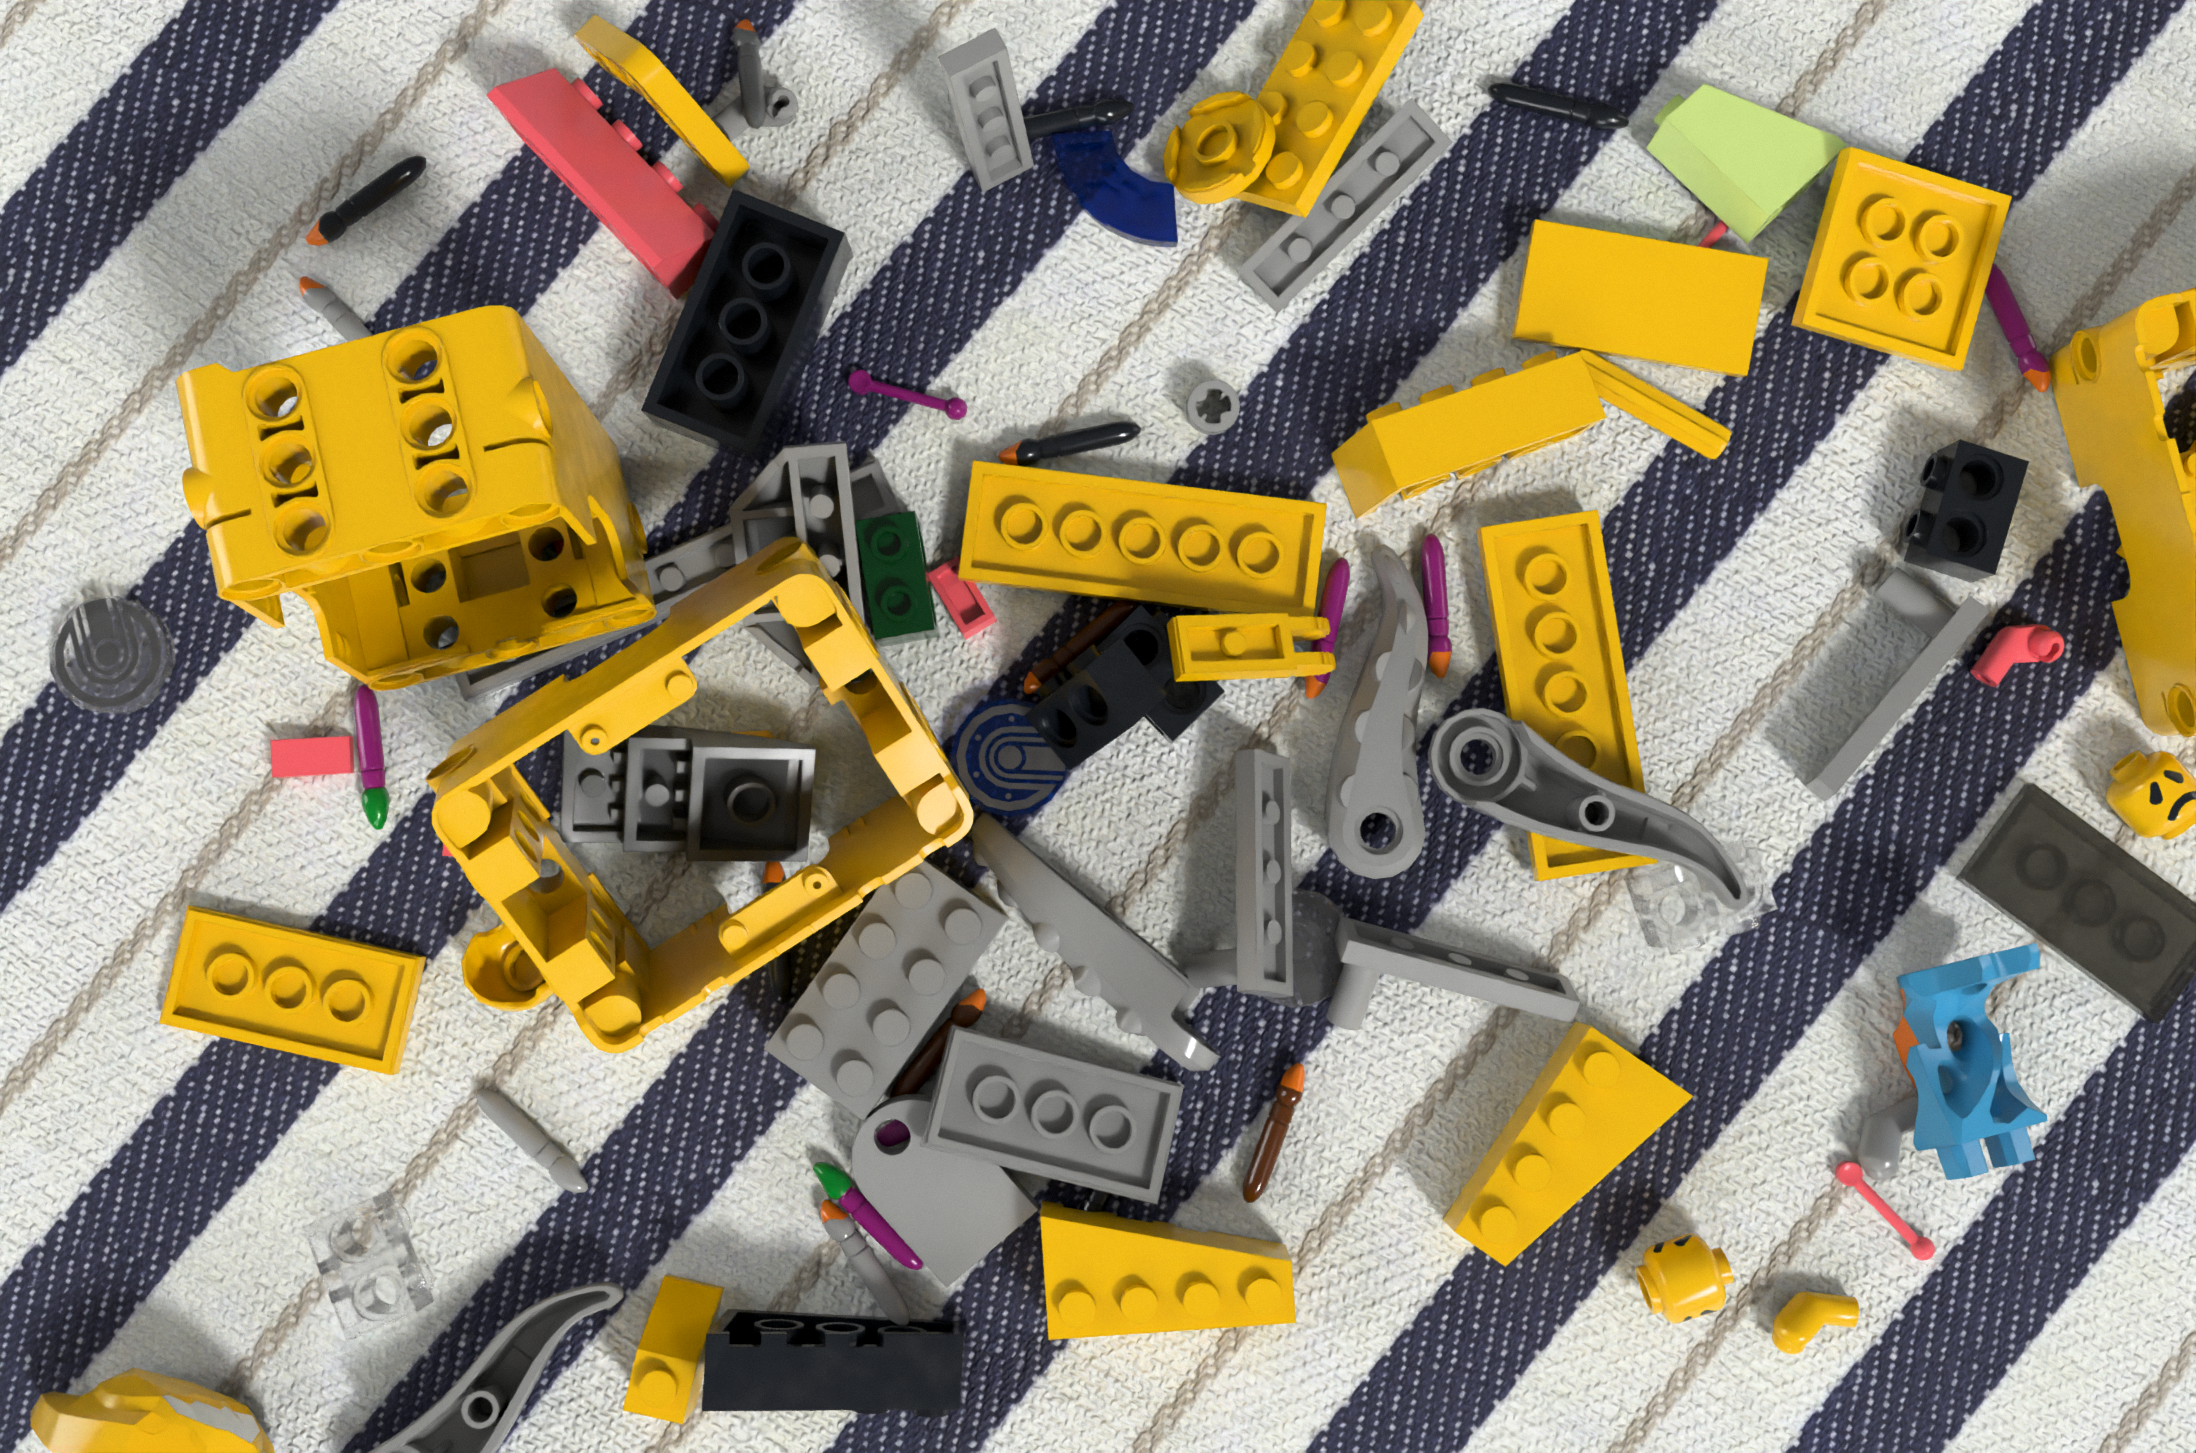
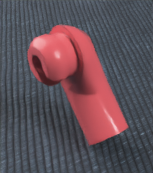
[1970,624,2064,687]

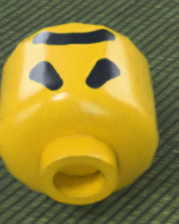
[2106,750,2196,841]
[1635,1233,1734,1324]

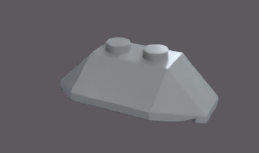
[729,441,870,686]

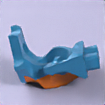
[1893,943,2047,1180]

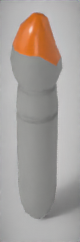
[299,276,373,342]
[820,1200,910,1326]

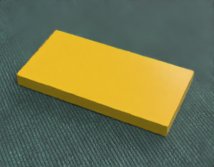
[1511,219,1769,378]
[159,905,427,1075]

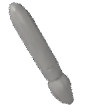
[476,1088,588,1193]

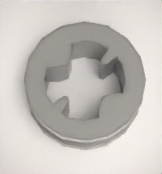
[1185,379,1240,435]

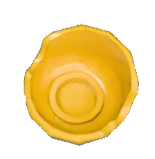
[461,923,554,1012]

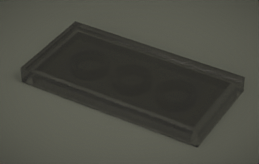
[1956,783,2196,1024]

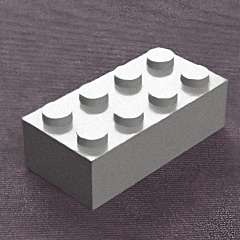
[764,858,1009,1121]

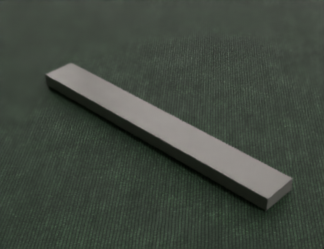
[443,459,902,703]

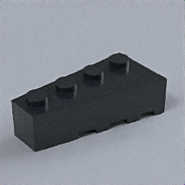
[702,1309,967,1418]

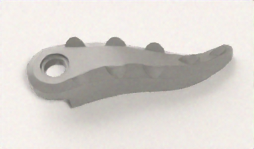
[1324,544,1428,879]
[1428,708,1749,910]
[971,812,1220,1071]
[368,1282,624,1453]

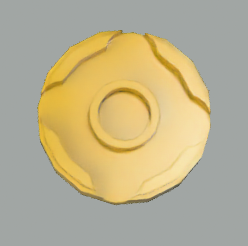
[1163,91,1276,204]

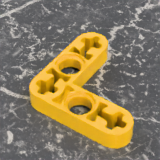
[574,14,750,189]

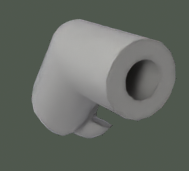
[711,86,798,142]
[1858,1095,1918,1181]

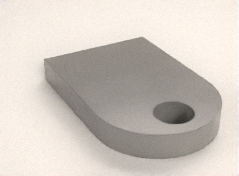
[851,1094,1038,1288]

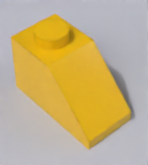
[623,1274,725,1424]

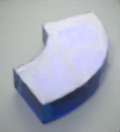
[1053,131,1178,247]

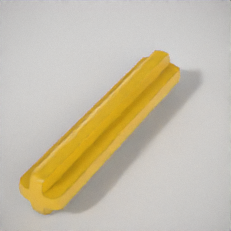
[1580,349,1731,459]

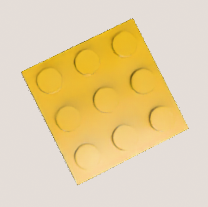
[1791,146,2012,372]

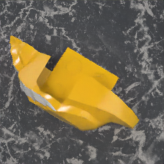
[30,1367,275,1453]

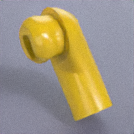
[1772,1291,1859,1354]

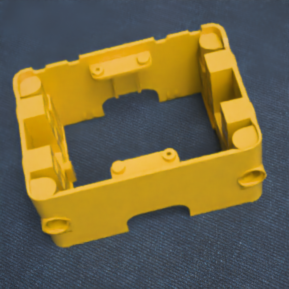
[2049,287,2196,737]
[175,305,657,691]
[425,537,973,1053]

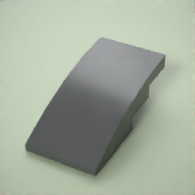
[559,725,816,862]

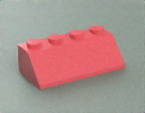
[486,68,719,300]

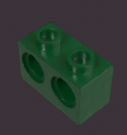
[855,511,940,647]

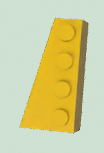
[1331,350,1607,519]
[1443,1021,1693,1267]
[1040,1201,1296,1340]

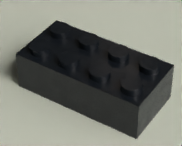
[641,189,853,468]

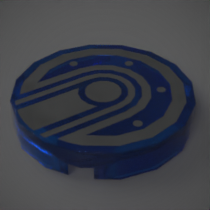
[950,698,1068,817]

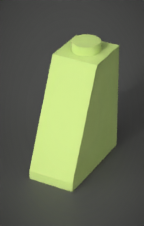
[1646,83,1847,244]

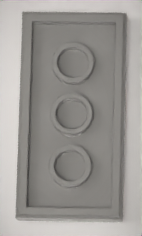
[920,1025,1184,1204]

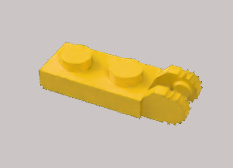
[1167,613,1336,682]

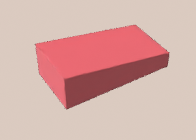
[929,556,997,640]
[271,736,355,778]

